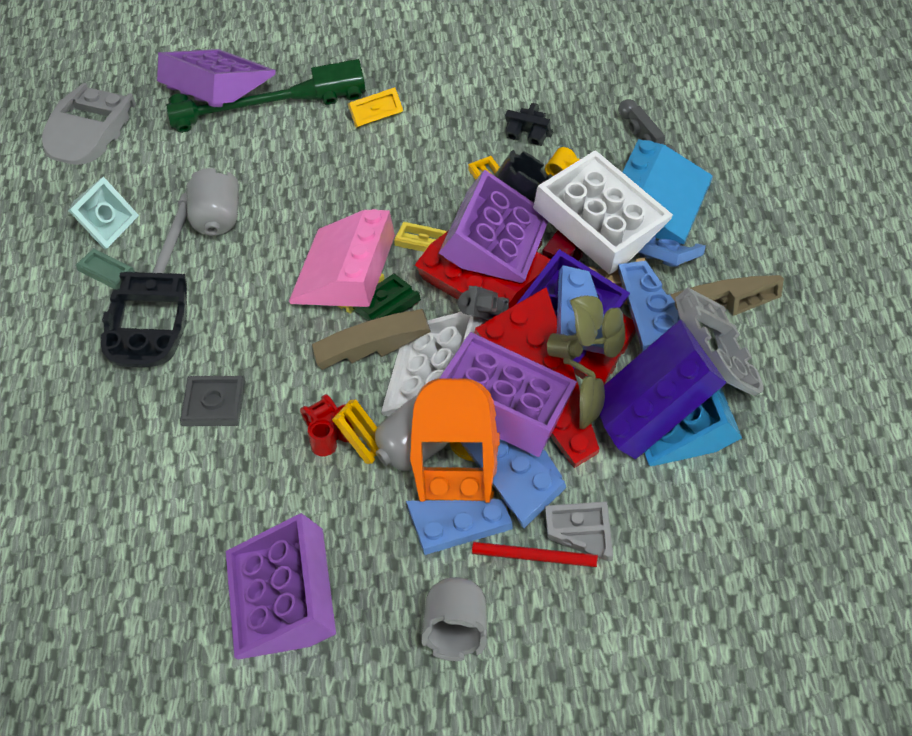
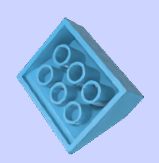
[622,139,713,244]
[644,388,742,466]

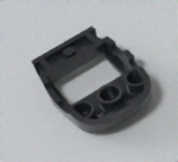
[101,272,187,368]

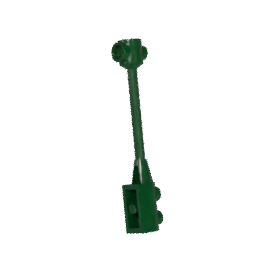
[166,59,366,133]

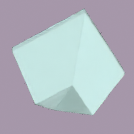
[68,177,139,249]

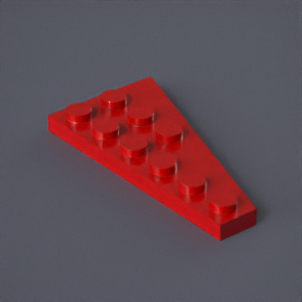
[474,287,600,468]

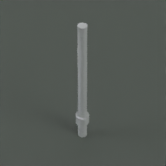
[148,191,187,302]

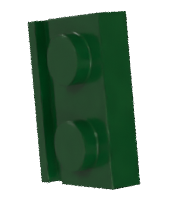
[353,273,421,321]

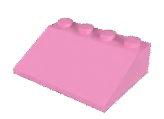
[289,209,395,307]

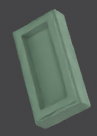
[76,248,135,289]

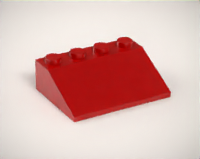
[414,230,551,316]

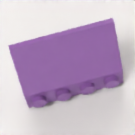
[157,49,276,107]
[439,170,548,283]
[439,332,577,457]
[226,513,336,659]

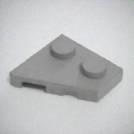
[545,501,613,561]

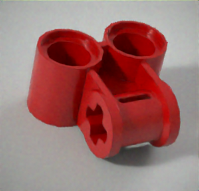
[300,394,359,457]

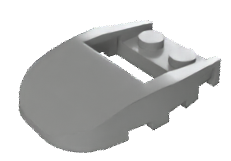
[42,83,136,165]
[675,287,764,396]

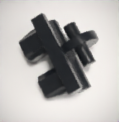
[505,103,553,146]

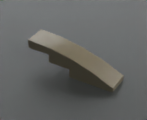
[670,275,784,316]
[312,309,431,370]

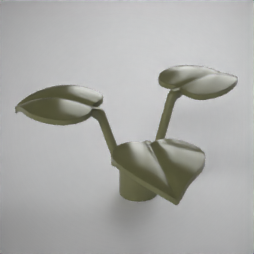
[547,295,625,429]

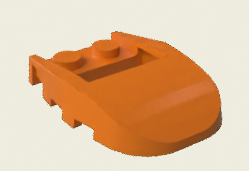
[410,378,500,503]

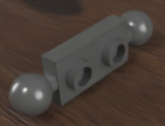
[618,99,677,152]

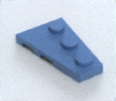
[557,265,604,354]

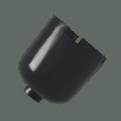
[494,150,553,203]

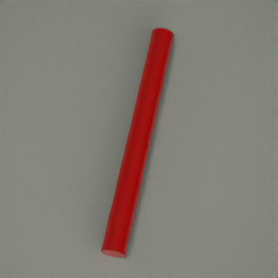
[472,542,598,567]

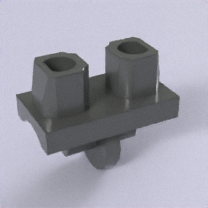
[458,286,509,321]

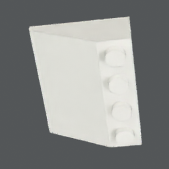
[533,150,673,275]
[381,312,486,416]

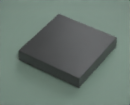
[180,376,246,426]

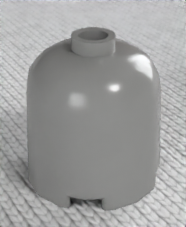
[186,168,239,236]
[375,396,448,471]
[422,577,487,661]

